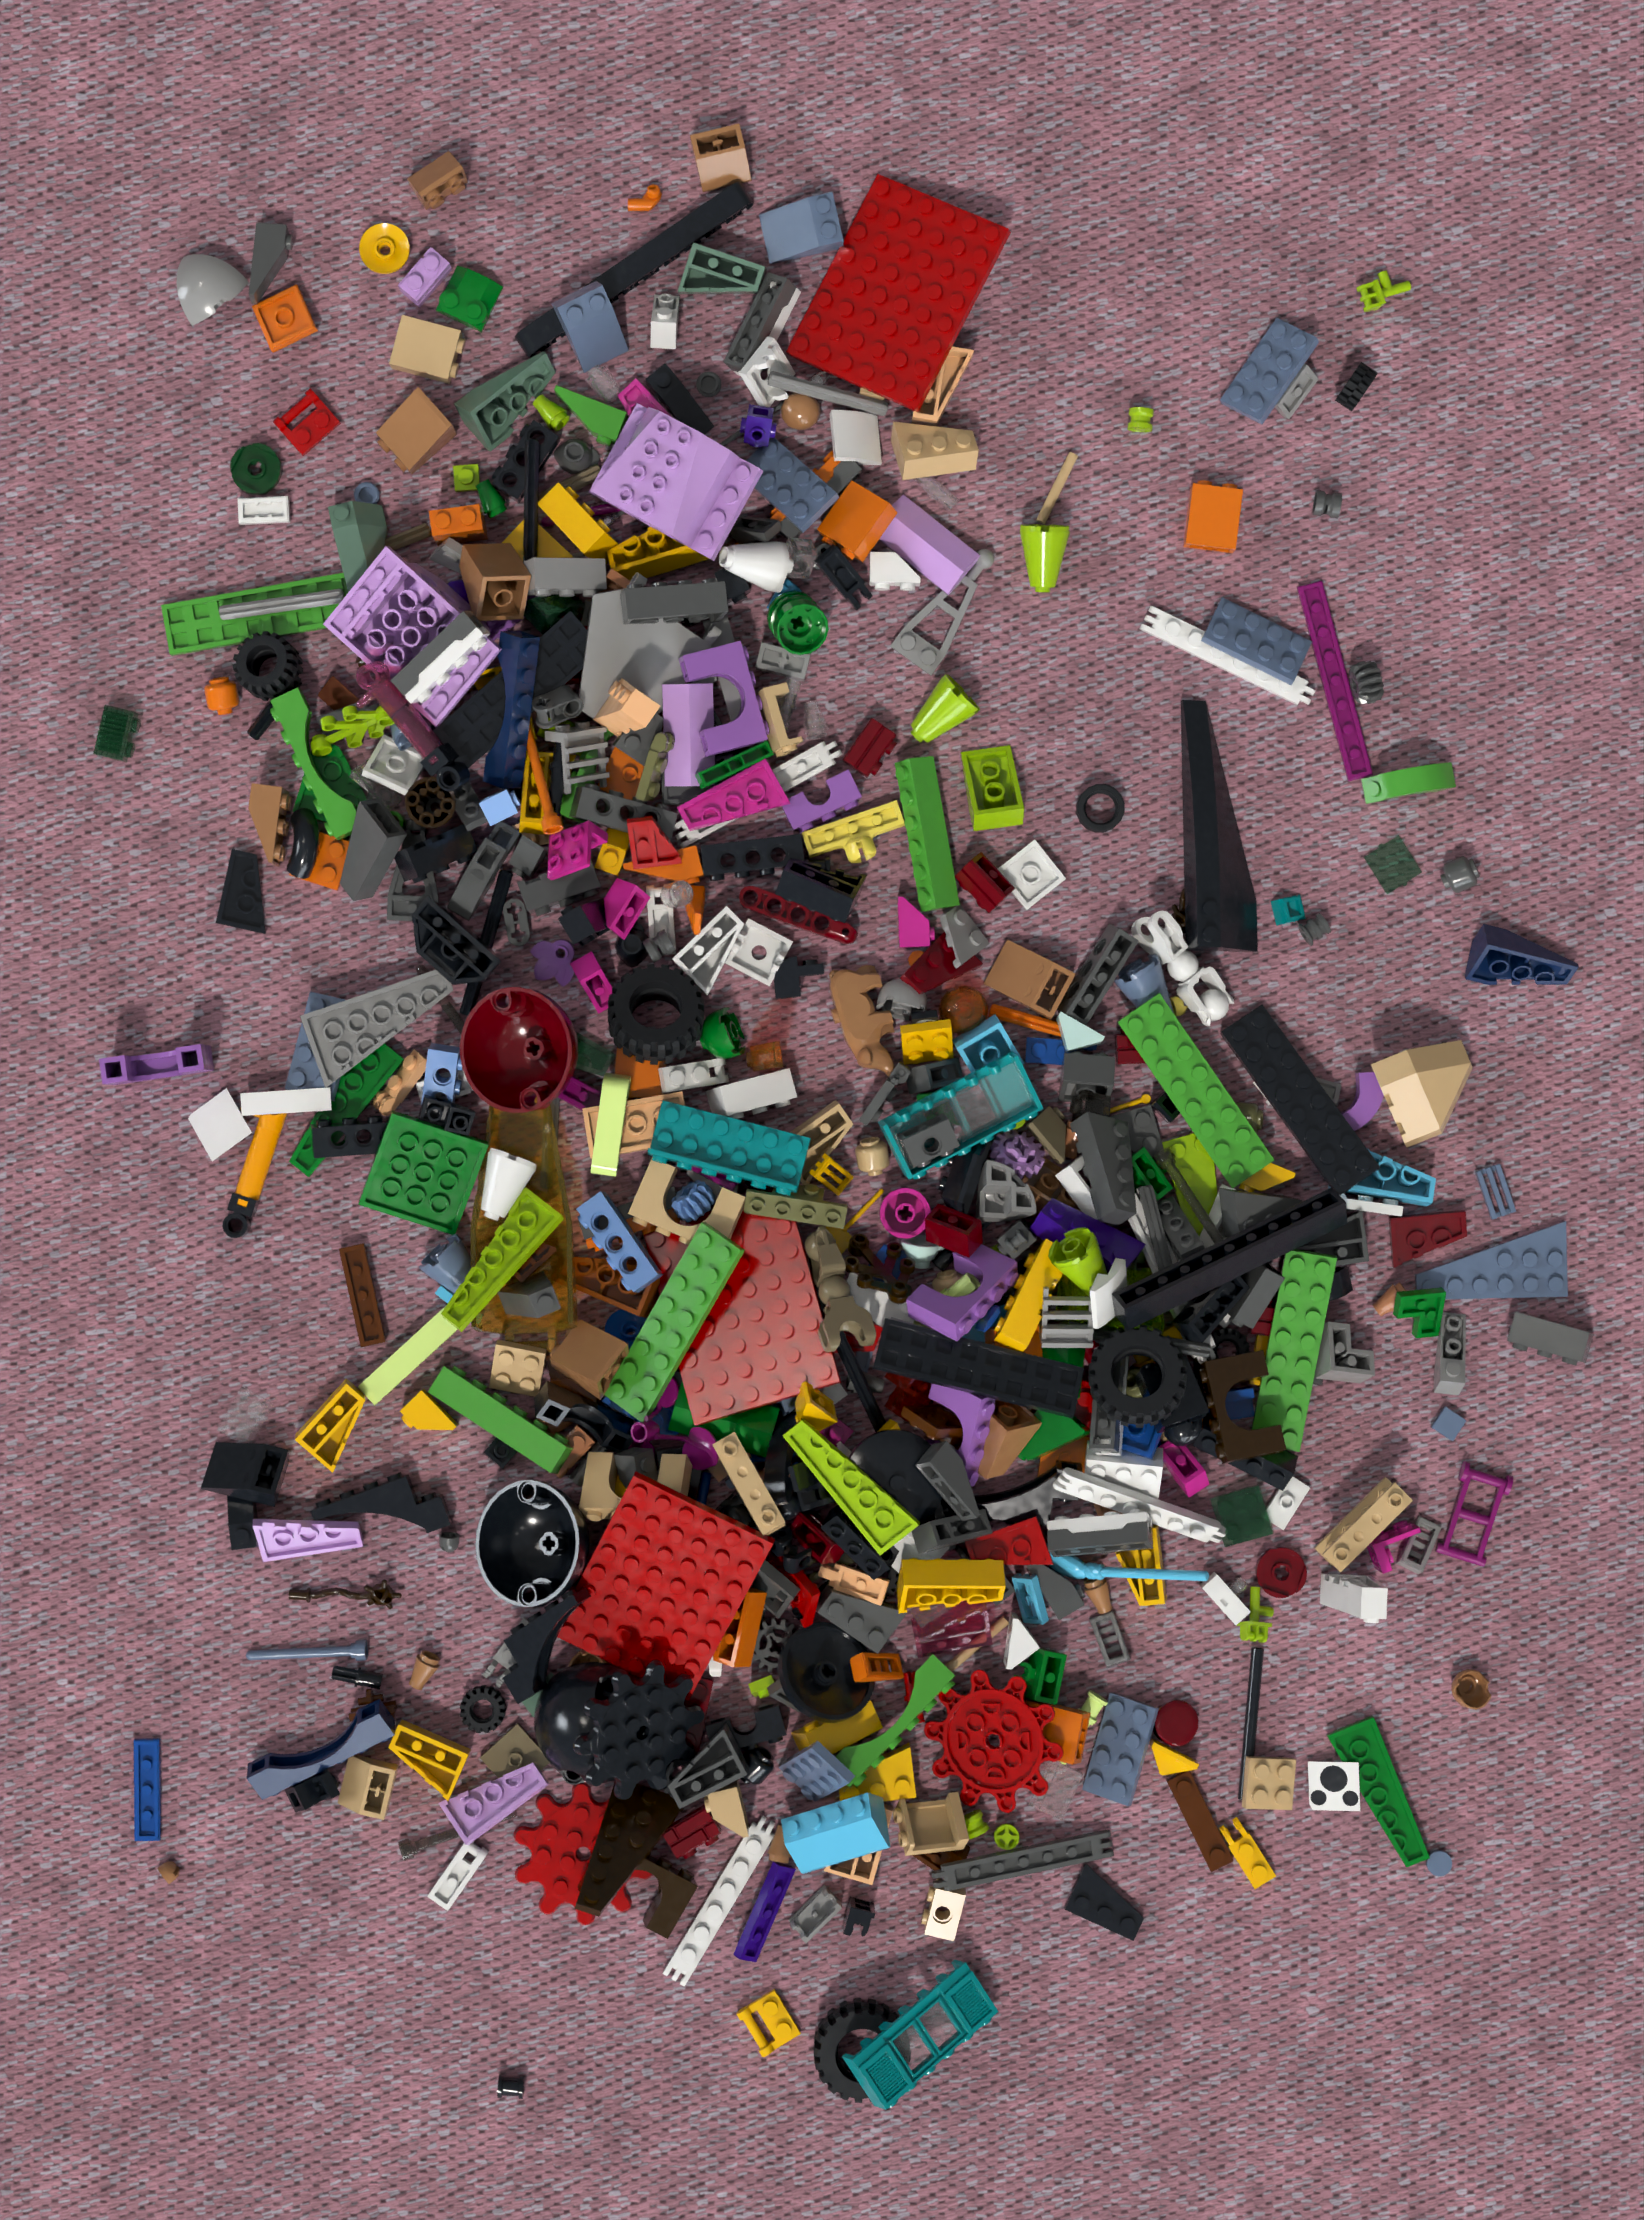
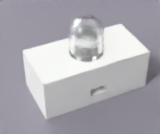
[1200,1572,1251,1625]

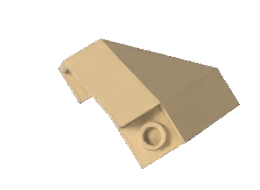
[1371,1040,1473,1148]

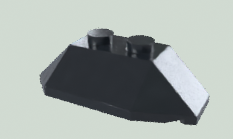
[411,896,501,985]
[938,1135,994,1215]

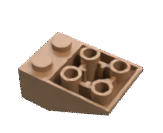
[248,783,292,867]
[983,940,1076,1020]

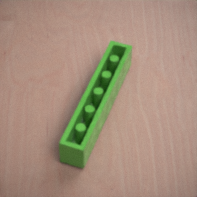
[895,756,960,912]
[428,1365,573,1474]

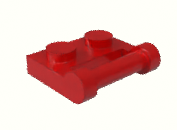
[272,388,341,456]

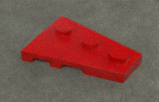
[965,1516,1054,1565]
[765,1549,820,1628]

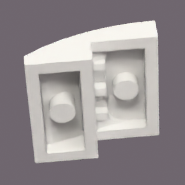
[830,410,882,465]
[1090,1258,1127,1329]

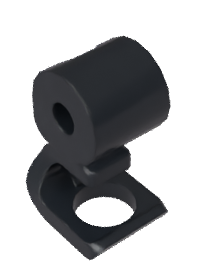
[771,1526,812,1574]

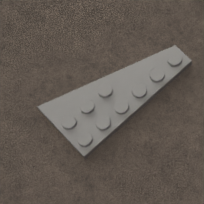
[300,970,453,1088]

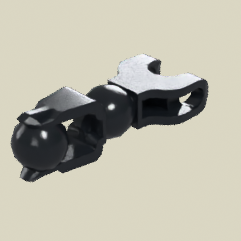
[720,1482,836,1532]

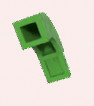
[1361,762,1456,804]

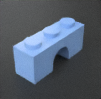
[479,788,521,826]

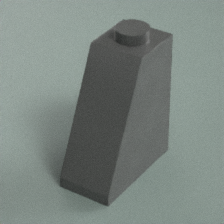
[1228,1262,1285,1329]
[498,1271,561,1318]

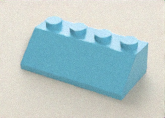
[781,1792,891,1874]

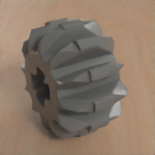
[1349,661,1384,704]

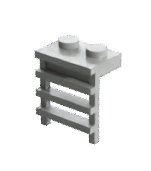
[545,721,610,794]
[1039,1287,1094,1348]

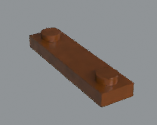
[339,1243,387,1347]
[1166,1771,1233,1872]

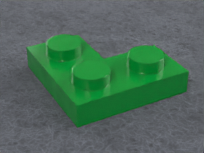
[1393,1287,1446,1338]

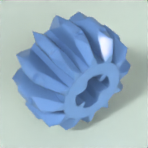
[671,1180,715,1222]

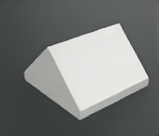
[1003,1612,1040,1670]

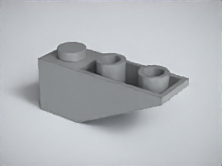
[1434,1312,1466,1395]

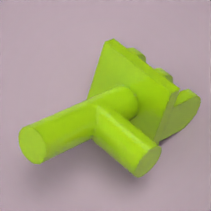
[1356,270,1411,312]
[1236,1587,1274,1643]

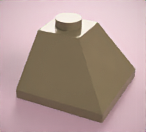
[1025,1106,1066,1164]

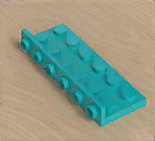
[647,1100,811,1196]

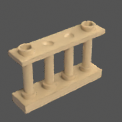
[712,1432,786,1536]
[1314,1477,1413,1573]

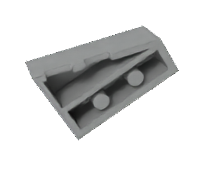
[523,557,607,597]

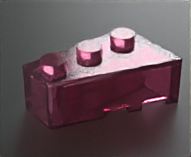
[911,1601,993,1658]

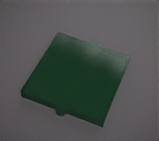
[1363,835,1422,894]

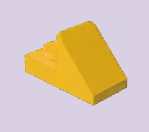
[594,828,630,876]

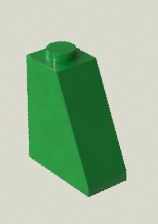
[1018,1410,1090,1461]

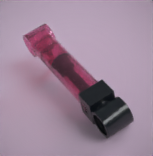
[356,661,470,791]

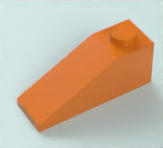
[623,845,704,885]

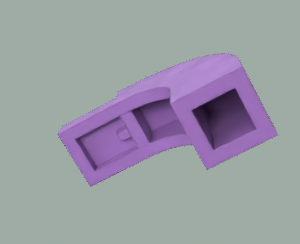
[1341,1072,1384,1131]

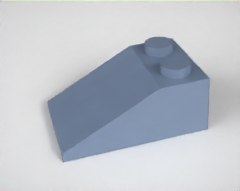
[759,192,844,264]
[551,281,629,373]

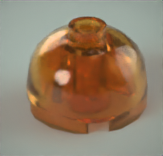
[938,985,989,1035]

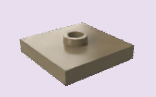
[480,1723,549,1778]

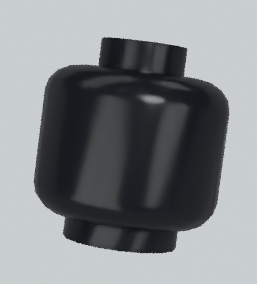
[740,1746,774,1785]

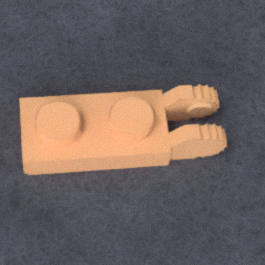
[372,1049,427,1116]

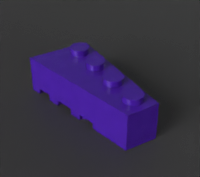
[1029,1198,1146,1274]

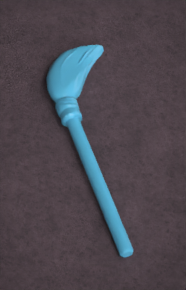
[1046,1542,1209,1581]

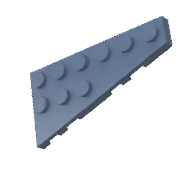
[1415,1221,1568,1299]

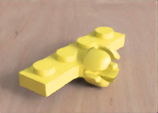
[801,800,905,863]

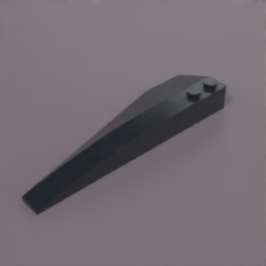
[1181,700,1258,952]

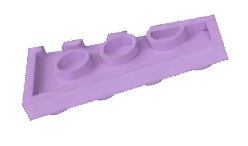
[253,1519,363,1562]
[438,1763,549,1845]

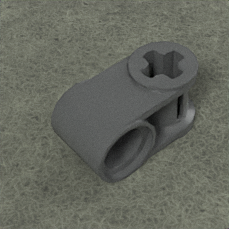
[532,685,584,729]

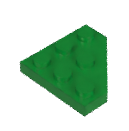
[293,744,368,822]

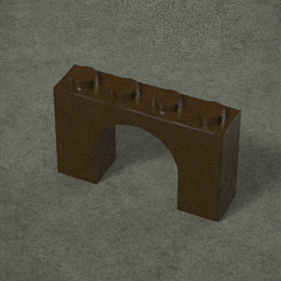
[1198,1350,1286,1464]
[577,1853,698,1939]

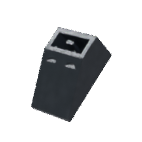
[201,1442,289,1507]

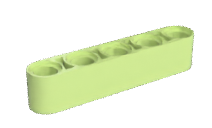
[358,1306,457,1406]

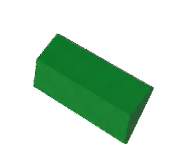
[668,1381,780,1458]

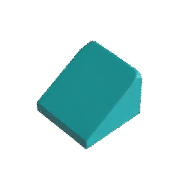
[1271,894,1306,926]

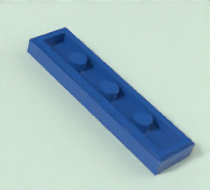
[134,1738,161,1841]

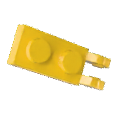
[1219,1817,1276,1889]

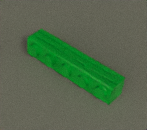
[695,740,774,789]

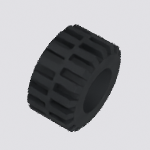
[232,631,303,701]

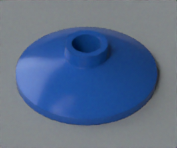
[605,1309,647,1349]

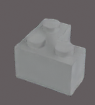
[1315,1322,1375,1384]

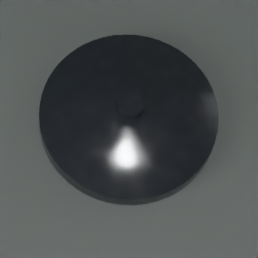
[849,1429,942,1525]
[778,1622,875,1723]

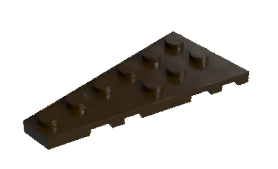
[575,1782,686,1917]

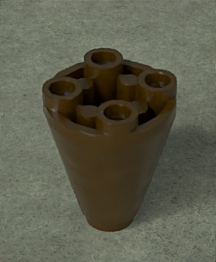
[405,777,456,828]

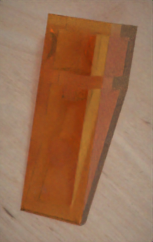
[746,1041,783,1072]

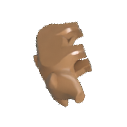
[829,965,895,1077]

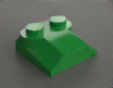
[436,266,503,333]

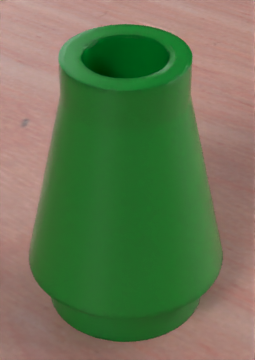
[476,479,507,518]

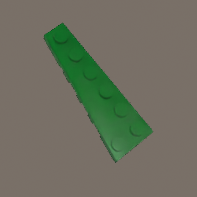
[289,1043,404,1177]
[1326,1716,1430,1867]

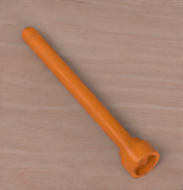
[527,723,563,834]

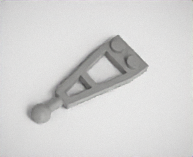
[890,549,994,676]

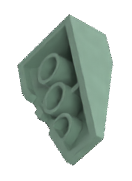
[454,351,556,452]
[328,501,388,592]

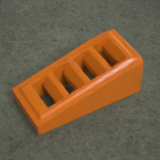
[684,885,706,935]
[850,1652,904,1682]

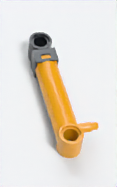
[222,1113,288,1238]

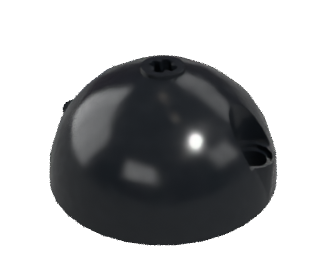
[475,1480,590,1607]
[534,1662,646,1785]

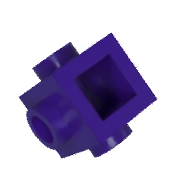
[740,404,777,447]

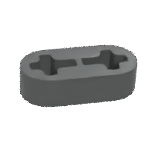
[503,899,531,946]

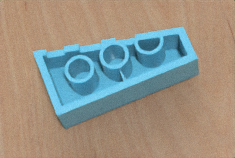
[1328,1149,1436,1207]

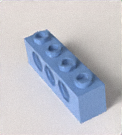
[421,1043,463,1105]
[576,1191,663,1293]

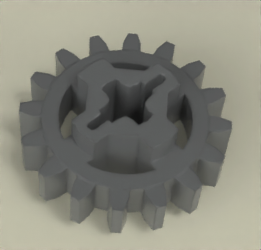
[752,1617,796,1673]

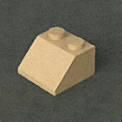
[704,1780,749,1838]

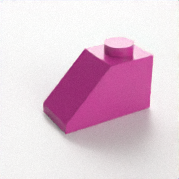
[604,878,651,940]
[897,896,935,949]
[570,951,613,1014]
[1158,1441,1209,1498]

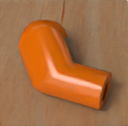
[628,184,662,211]

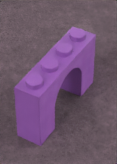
[678,641,769,757]
[99,1044,214,1085]
[906,1244,1019,1341]
[926,1384,995,1487]

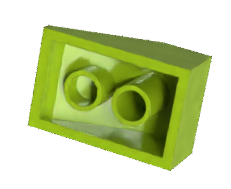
[961,745,1024,831]

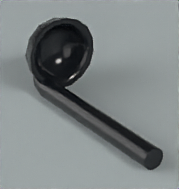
[1164,1357,1203,1446]

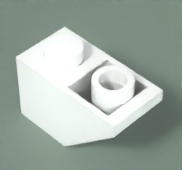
[650,293,680,349]
[869,552,920,591]

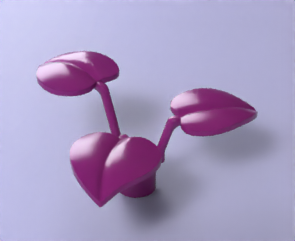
[628,1377,719,1470]

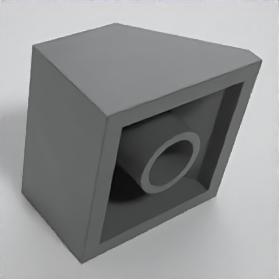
[1058,1051,1115,1105]

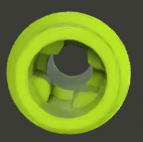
[533,394,570,431]

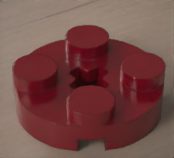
[1255,1547,1307,1598]

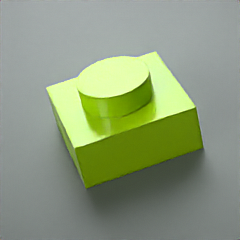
[453,464,480,492]
[748,1675,776,1699]

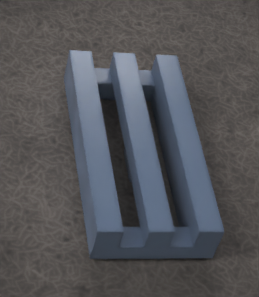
[1475,1164,1516,1220]

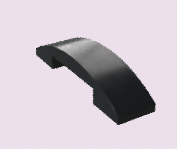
[764,1412,797,1506]

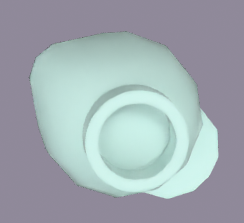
[901,1235,945,1269]

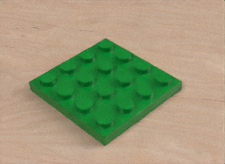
[358,1110,489,1235]

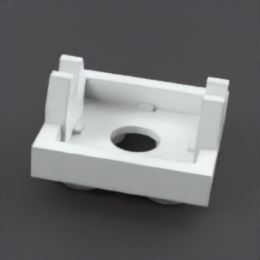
[739,336,796,407]
[725,918,793,987]

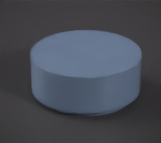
[354,482,380,504]
[1426,1850,1452,1876]

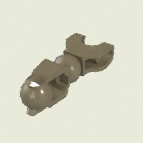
[805,1226,876,1352]

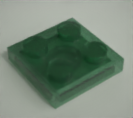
[1210,1484,1274,1547]

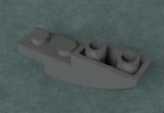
[447,821,521,921]

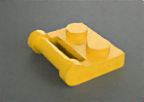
[736,1989,801,2057]

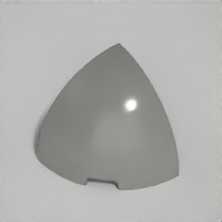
[176,254,249,326]
[976,1160,1036,1222]

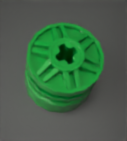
[767,590,829,655]

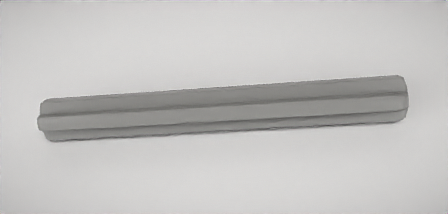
[768,371,888,416]
[219,589,344,620]

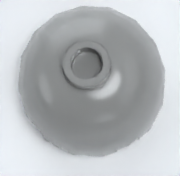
[876,976,927,1021]

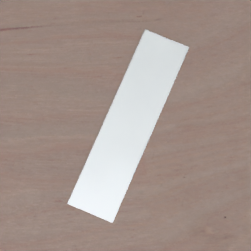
[240,1087,332,1116]

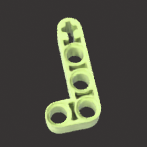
[591,1073,631,1177]

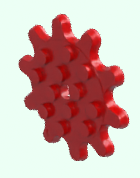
[924,1669,1064,1813]
[514,1783,652,1925]

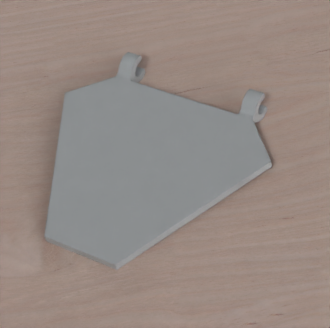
[578,572,722,719]

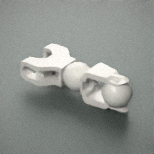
[1131,911,1234,1026]

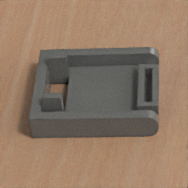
[750,1560,801,1619]

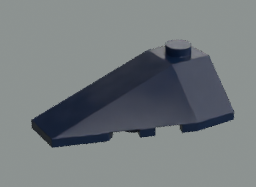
[1465,924,1579,985]

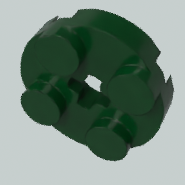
[230,443,282,495]

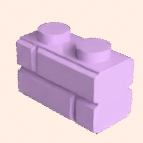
[398,247,452,308]

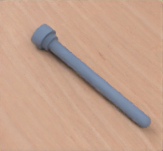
[246,1640,368,1661]

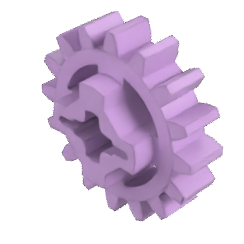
[990,1130,1045,1179]

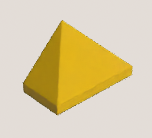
[1149,1738,1199,1775]

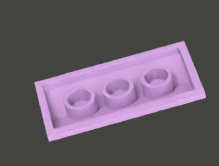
[879,494,980,595]
[662,683,715,786]

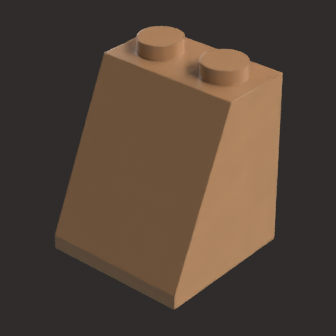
[376,387,457,474]
[459,543,531,621]
[550,1319,629,1400]
[954,1399,1042,1479]

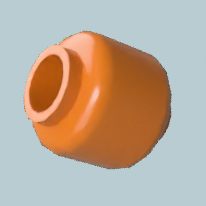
[204,677,240,715]

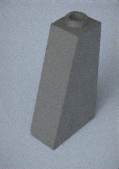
[340,798,407,901]

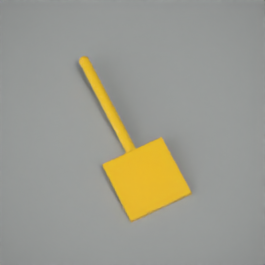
[826,1189,884,1254]

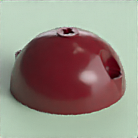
[460,987,579,1113]

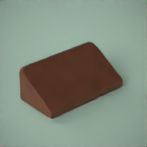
[317,675,360,711]

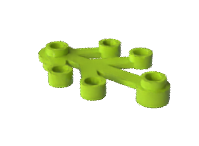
[310,704,397,756]

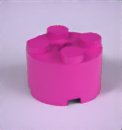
[879,1188,931,1239]

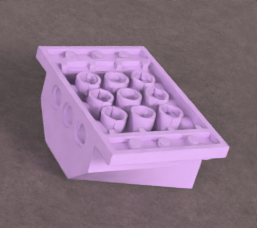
[589,403,763,561]
[323,546,502,727]

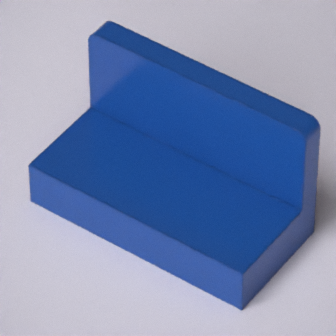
[1203,1386,1255,1420]

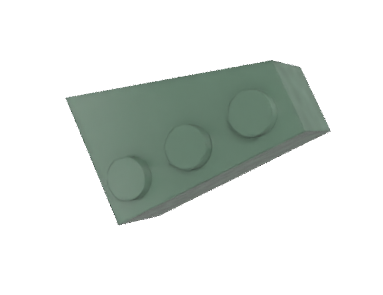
[678,243,767,294]

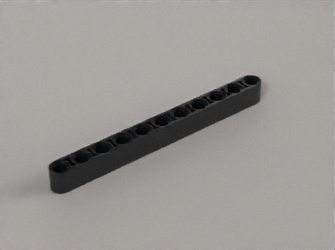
[514,181,754,359]

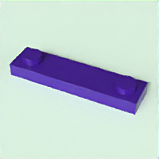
[733,1862,796,1962]

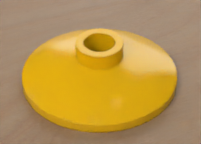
[359,223,410,274]

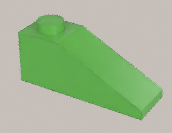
[554,385,628,446]

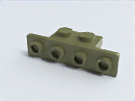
[744,1184,848,1229]

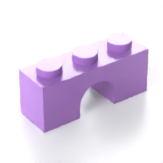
[781,769,862,833]

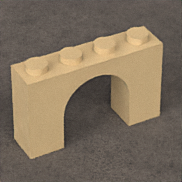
[628,1159,746,1245]
[579,1452,692,1521]

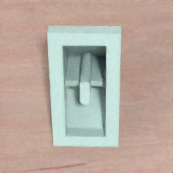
[1056,1012,1105,1053]

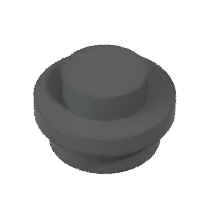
[696,372,721,397]

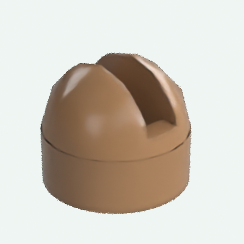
[157,1861,180,1884]

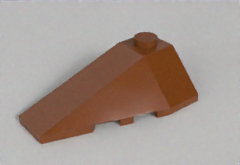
[553,1256,660,1318]

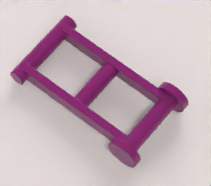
[1435,1461,1513,1567]

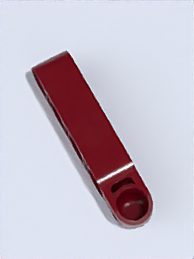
[739,886,858,944]

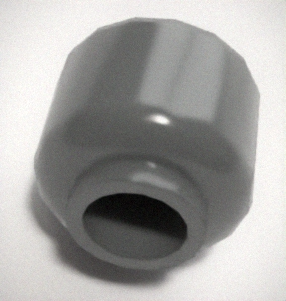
[1440,856,1480,893]

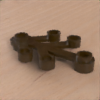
[844,1234,916,1304]

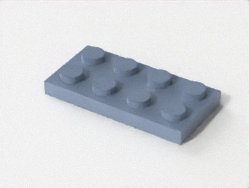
[1220,318,1319,425]
[746,438,840,533]
[1201,597,1312,685]
[285,992,345,1101]
[1082,1692,1159,1806]
[778,1741,855,1802]

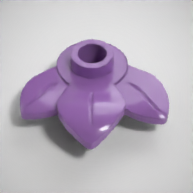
[530,939,575,987]

